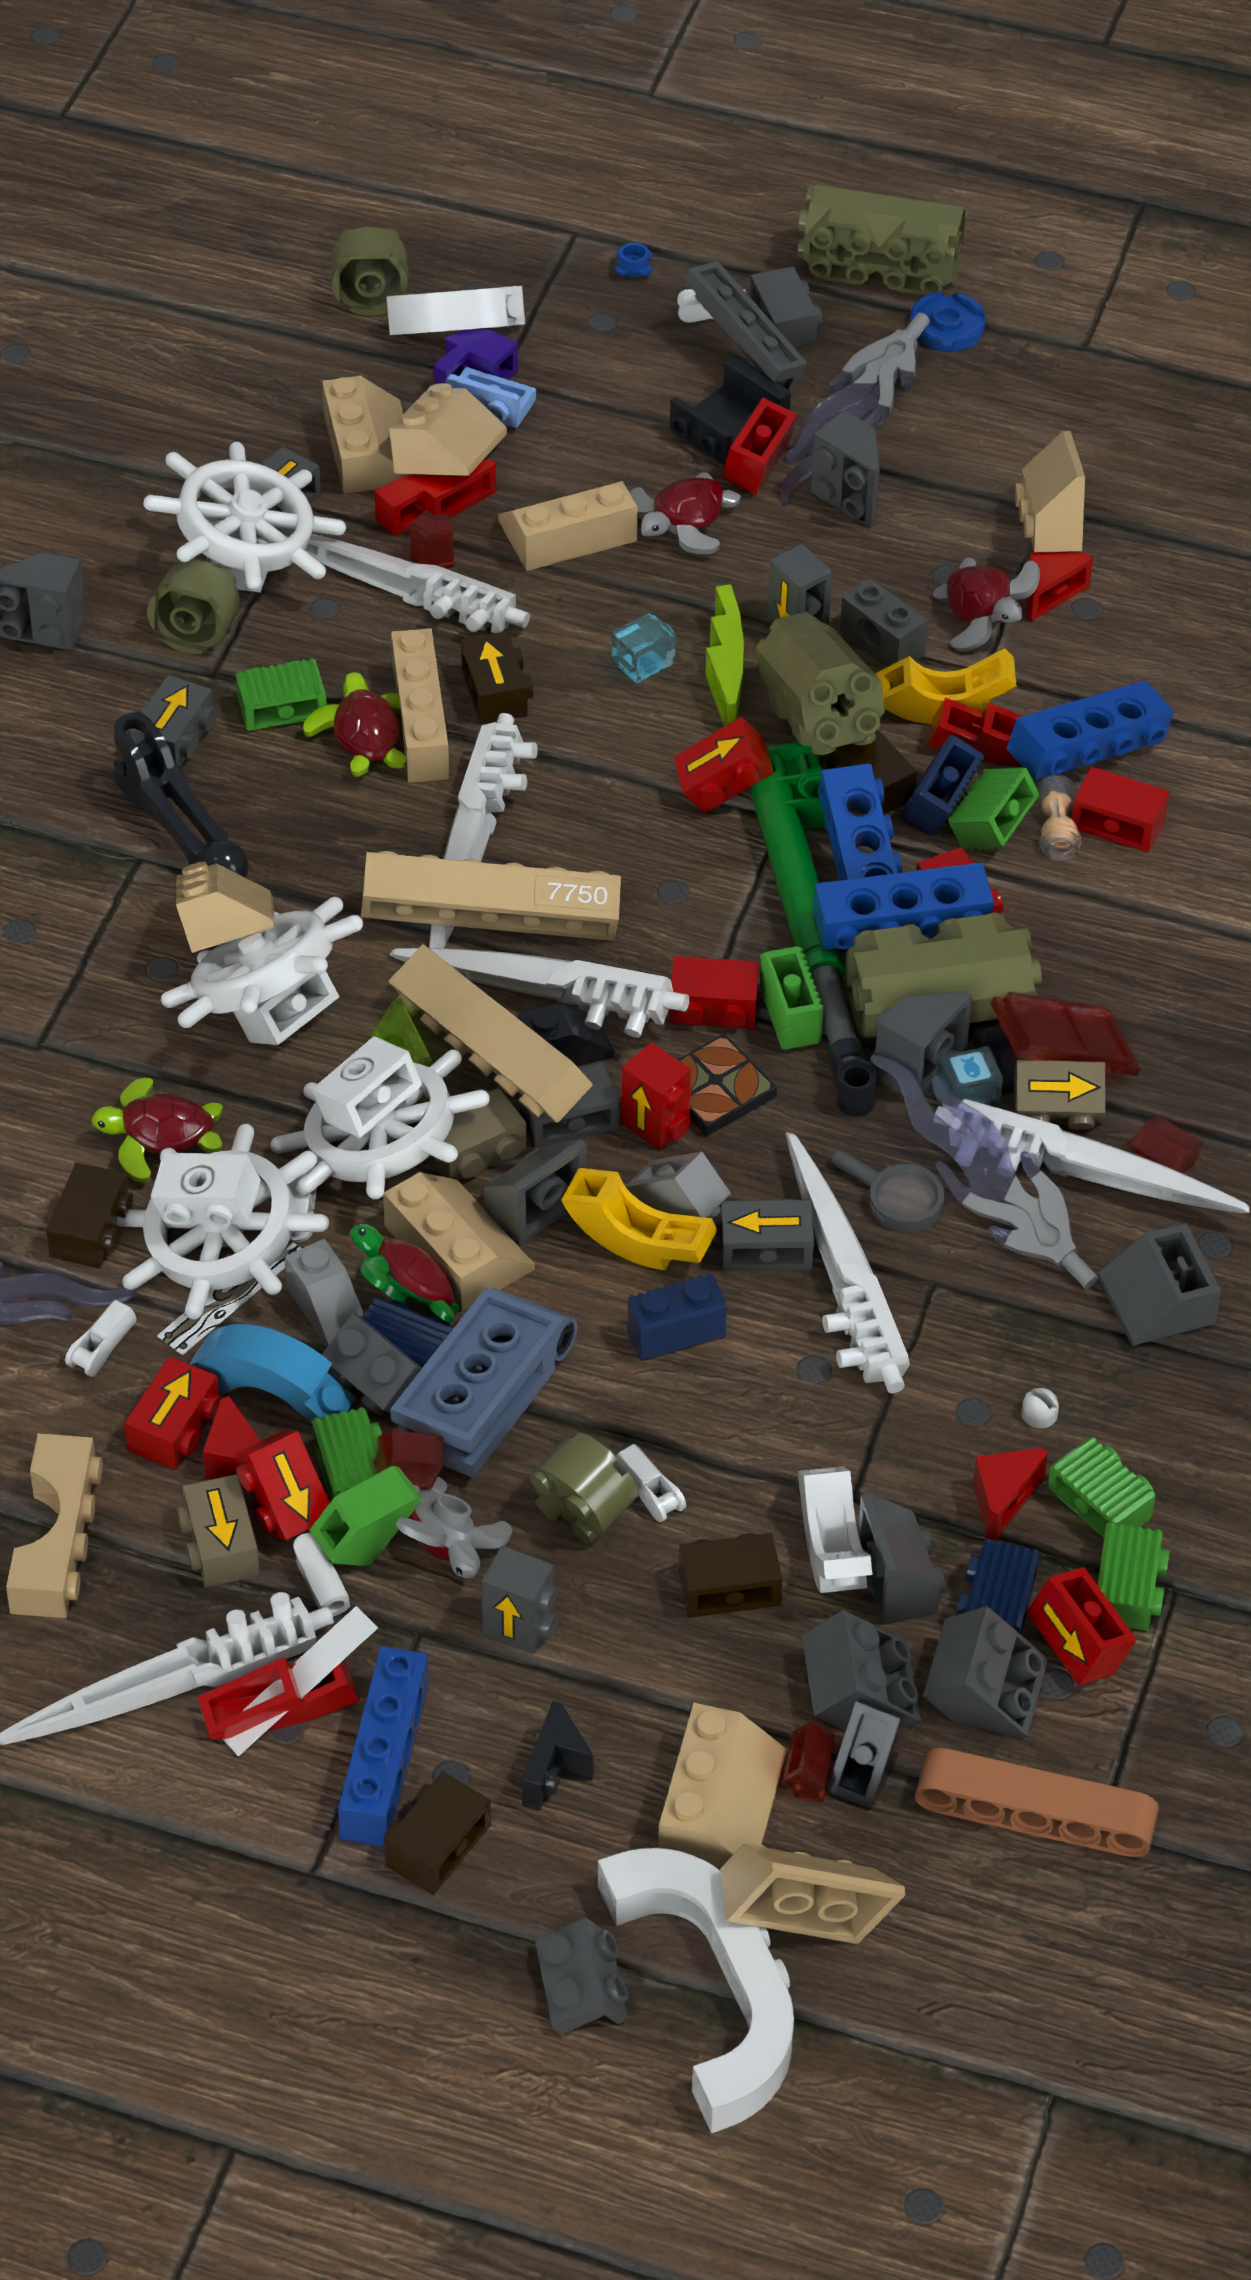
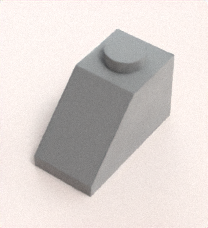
[625,1151,731,1219]
[285,1238,364,1347]

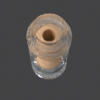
[1036,775,1081,862]

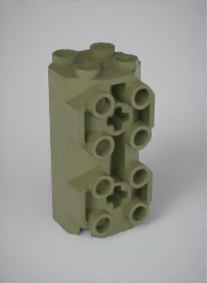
[797,184,967,296]
[756,611,885,755]
[845,913,1042,1038]

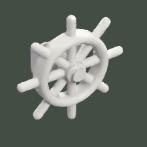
[143,442,346,593]
[161,897,363,1045]
[270,1036,490,1199]
[117,1124,329,1319]

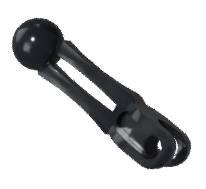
[114,712,249,878]

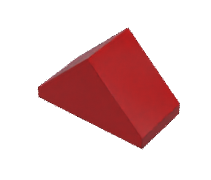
[1026,549,1093,622]
[203,1396,261,1486]
[973,1448,1048,1541]

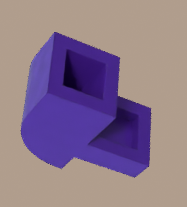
[433,329,518,385]

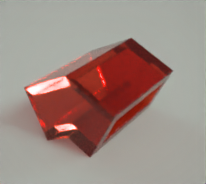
[410,510,454,569]
[1130,1116,1204,1174]
[372,1429,444,1488]
[783,1721,835,1802]

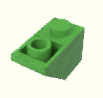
[309,1466,422,1567]

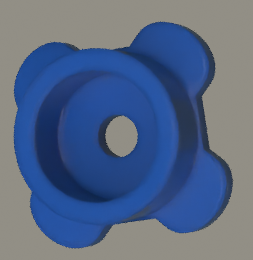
[615,242,653,277]

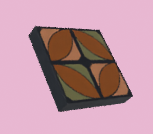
[677,1033,777,1136]

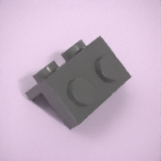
[322,1313,422,1416]
[535,1917,628,2035]

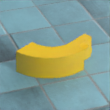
[876,648,1016,725]
[561,1168,717,1271]

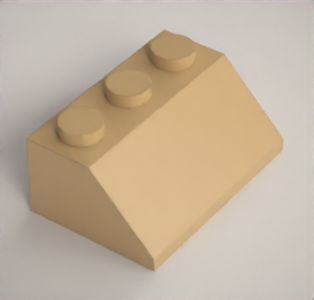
[322,376,411,494]
[389,383,507,476]
[1014,431,1085,552]
[498,481,637,571]
[176,862,275,953]
[383,1172,535,1311]
[658,1703,787,1869]
[720,1844,906,1944]

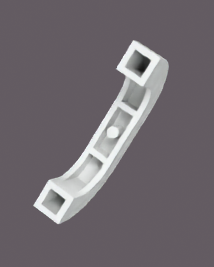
[598,1848,794,2133]

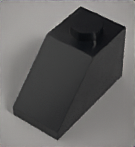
[518,1003,614,1067]

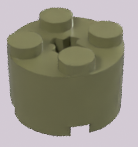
[332,227,408,316]
[147,560,240,654]
[529,1432,639,1544]

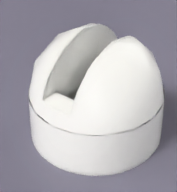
[1021,1388,1059,1428]

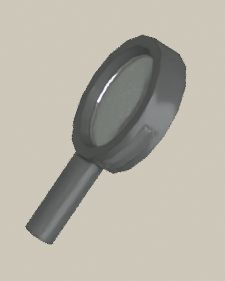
[831,1149,944,1233]

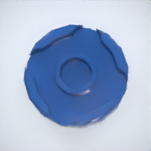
[910,292,986,352]

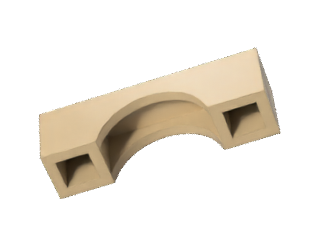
[391,628,449,783]
[6,1433,103,1619]

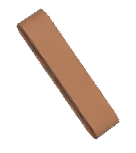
[915,1748,1159,1857]

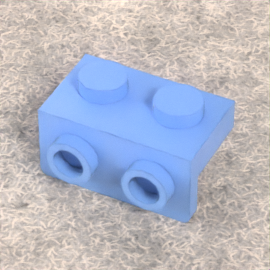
[446,367,536,429]

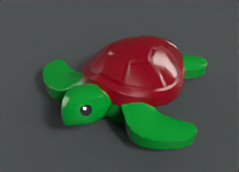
[349,1224,461,1323]

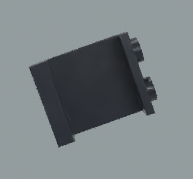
[670,355,791,466]

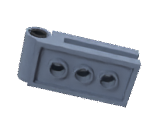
[390,1287,577,1478]

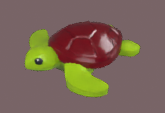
[303,672,406,777]
[91,1078,223,1183]

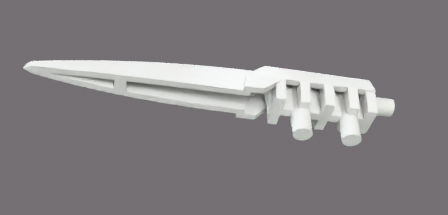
[274,527,530,633]
[429,713,538,949]
[389,948,689,1038]
[934,1099,1249,1213]
[786,1132,910,1393]
[0,1592,334,1745]

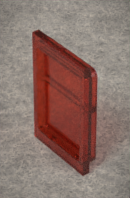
[990,992,1141,1076]

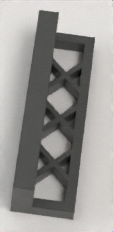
[684,261,808,397]

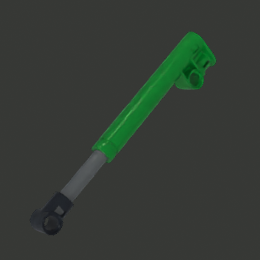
[749,742,876,1117]

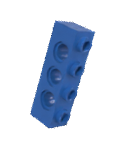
[1006,680,1174,781]
[818,763,902,881]
[813,862,994,950]
[338,1646,429,1847]

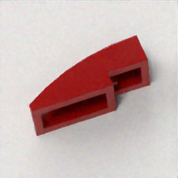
[374,459,496,536]
[927,697,1022,767]
[197,1657,360,1740]

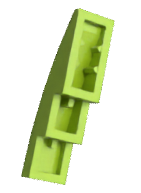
[705,584,744,726]

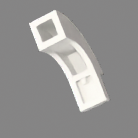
[387,286,525,335]
[798,1466,872,1593]

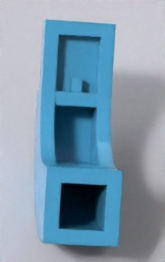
[189,1324,356,1424]

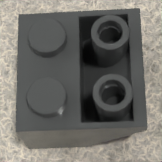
[811,410,879,529]
[0,552,87,651]
[1098,1223,1221,1346]
[923,1606,1048,1739]
[801,1610,921,1732]

